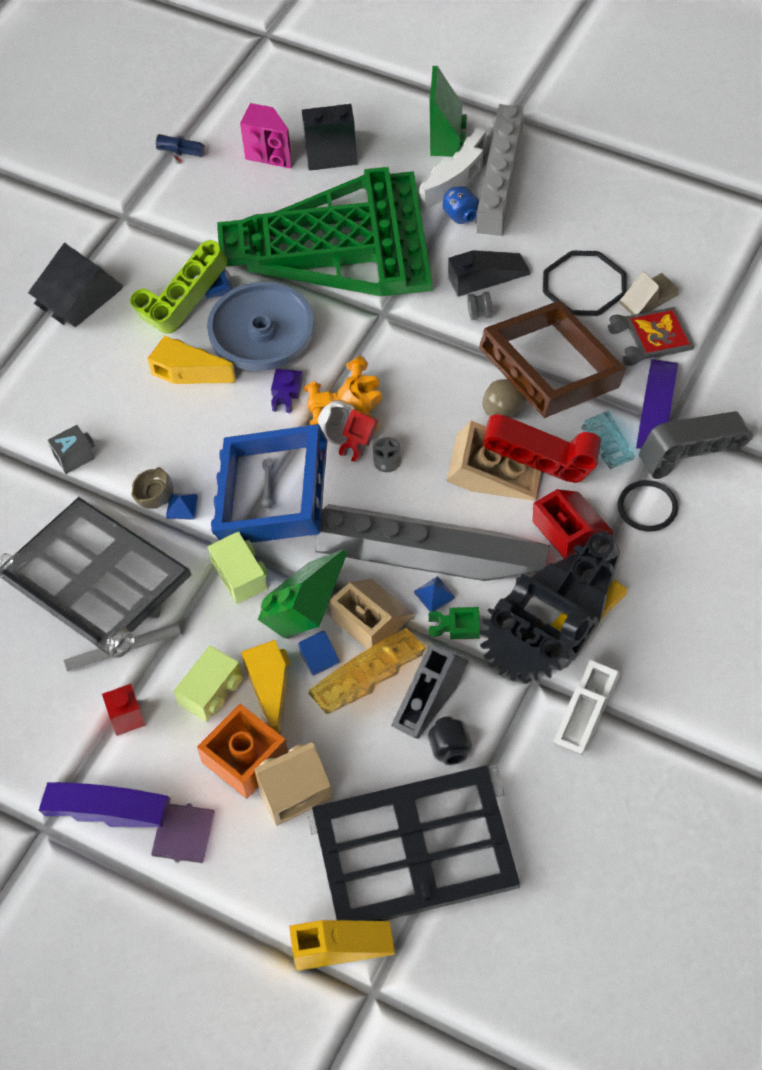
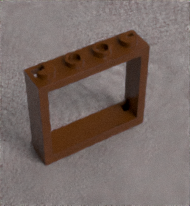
[479,301,626,418]

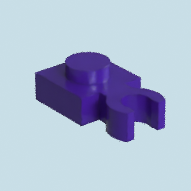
[271,368,303,413]

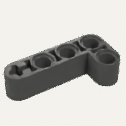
[639,411,753,479]

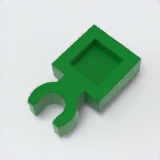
[428,607,480,640]

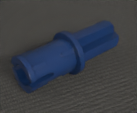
[155,134,205,157]

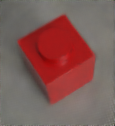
[102,684,145,736]

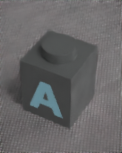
[48,425,95,474]

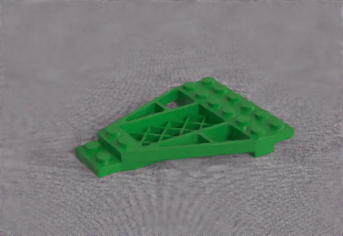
[217,167,432,296]

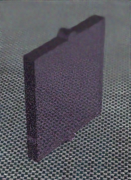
[151,803,215,864]

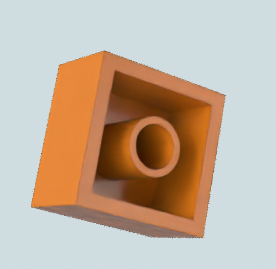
[197,704,288,799]

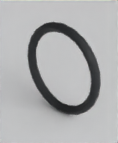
[617,480,678,532]

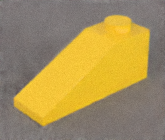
[241,640,290,735]

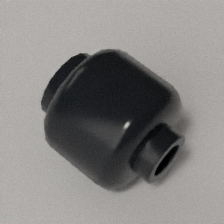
[428,716,472,765]

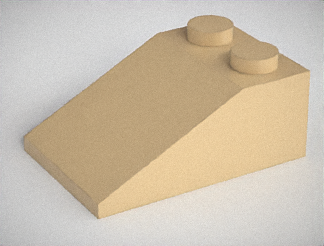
[446,420,541,501]

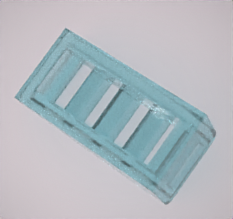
[581,410,635,469]

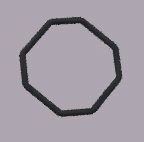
[543,250,627,316]

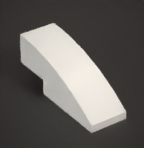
[553,660,619,755]

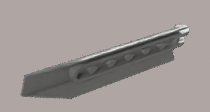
[300,504,550,581]

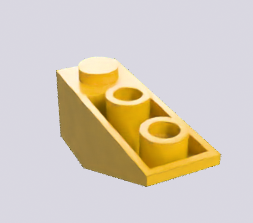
[147,335,236,384]
[289,920,395,971]

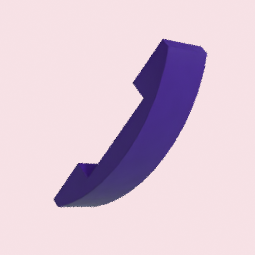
[636,359,678,449]

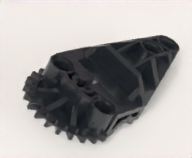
[479,532,620,684]

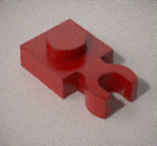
[339,409,379,462]

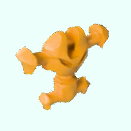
[304,355,382,433]

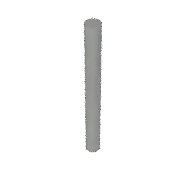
[64,623,181,671]

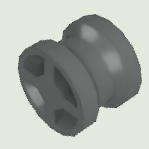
[467,291,493,321]
[373,437,401,473]

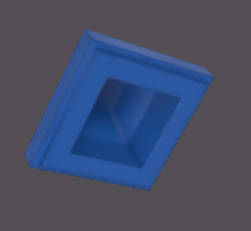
[166,493,198,520]
[414,576,455,612]

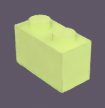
[207,531,269,604]
[174,645,242,722]

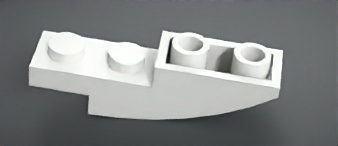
[419,128,486,208]

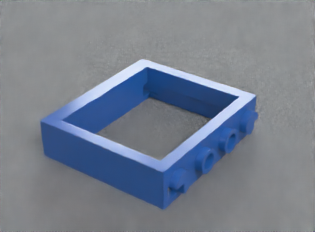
[211,424,328,543]

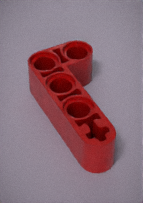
[483,414,601,483]

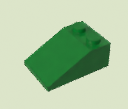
[429,66,467,157]
[257,550,347,638]

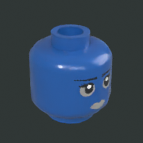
[442,186,479,224]

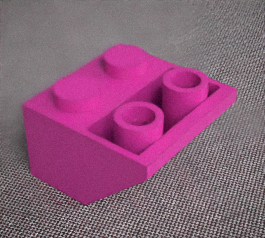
[240,103,293,169]

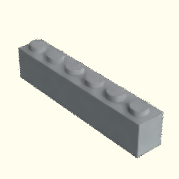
[477,104,524,236]

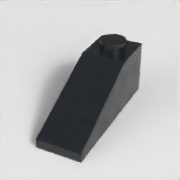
[448,250,530,297]
[391,643,469,739]

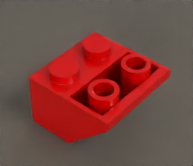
[532,489,613,559]

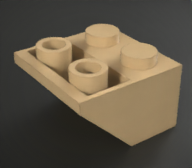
[329,579,414,654]
[254,742,333,826]

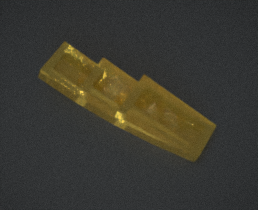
[308,628,426,714]

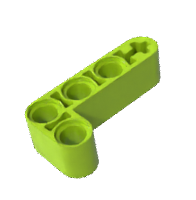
[130,240,227,334]

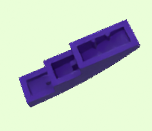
[38,782,171,827]

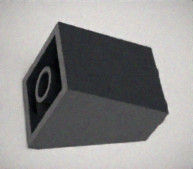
[302,104,357,171]
[28,242,124,327]

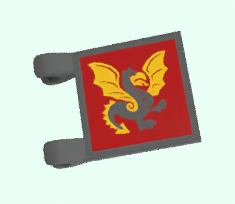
[608,307,694,366]

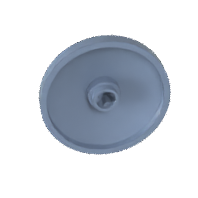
[207,282,314,371]

